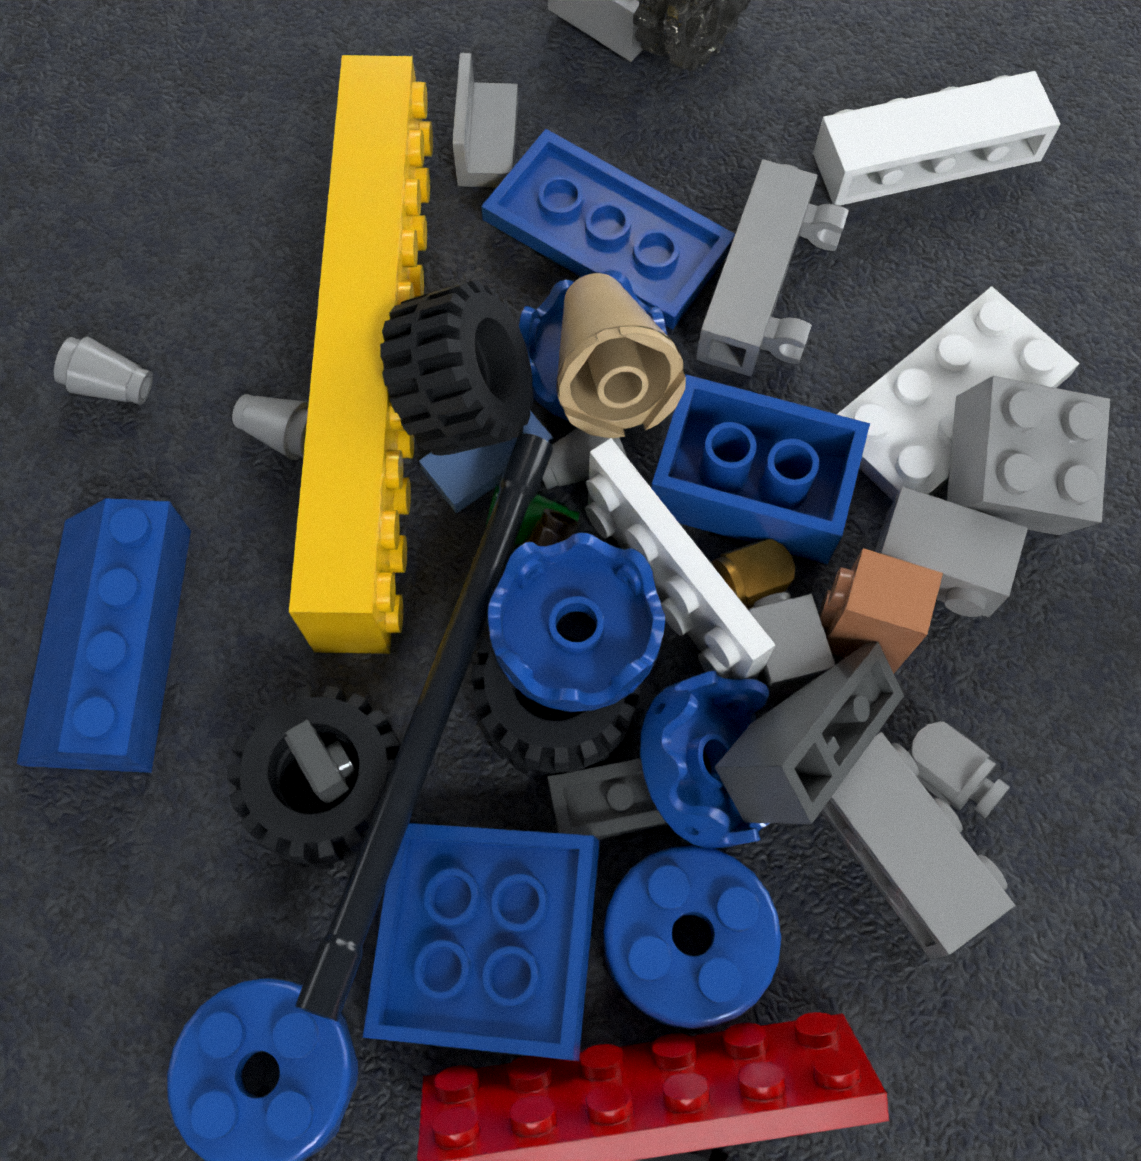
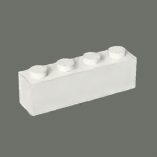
[813,71,1060,206]

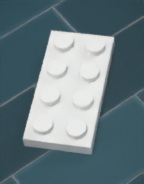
[837,287,1080,501]
[585,438,775,681]

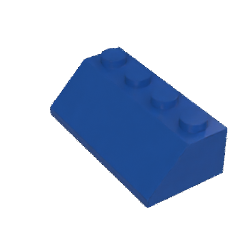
[17,498,191,773]

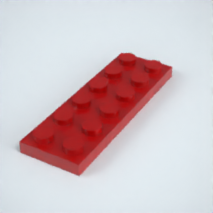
[417,1012,889,1161]

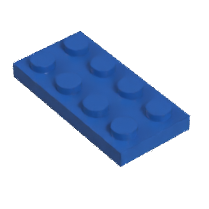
[481,129,735,330]

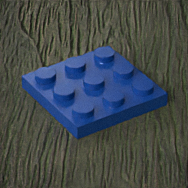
[363,823,600,1061]

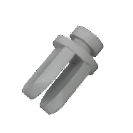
[908,721,1010,818]

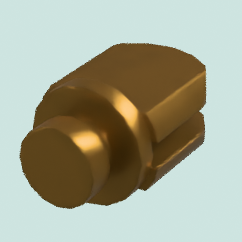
[711,539,795,610]

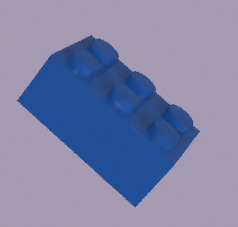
[651,374,870,564]

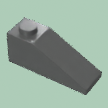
[715,642,904,824]

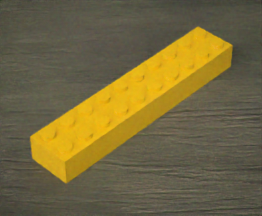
[289,55,433,654]

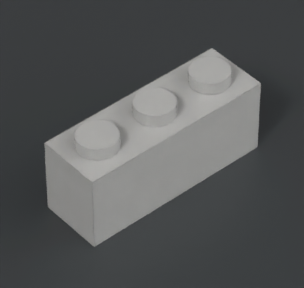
[821,732,1016,960]

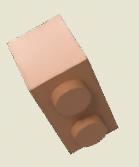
[819,548,943,673]

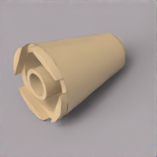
[556,273,686,439]

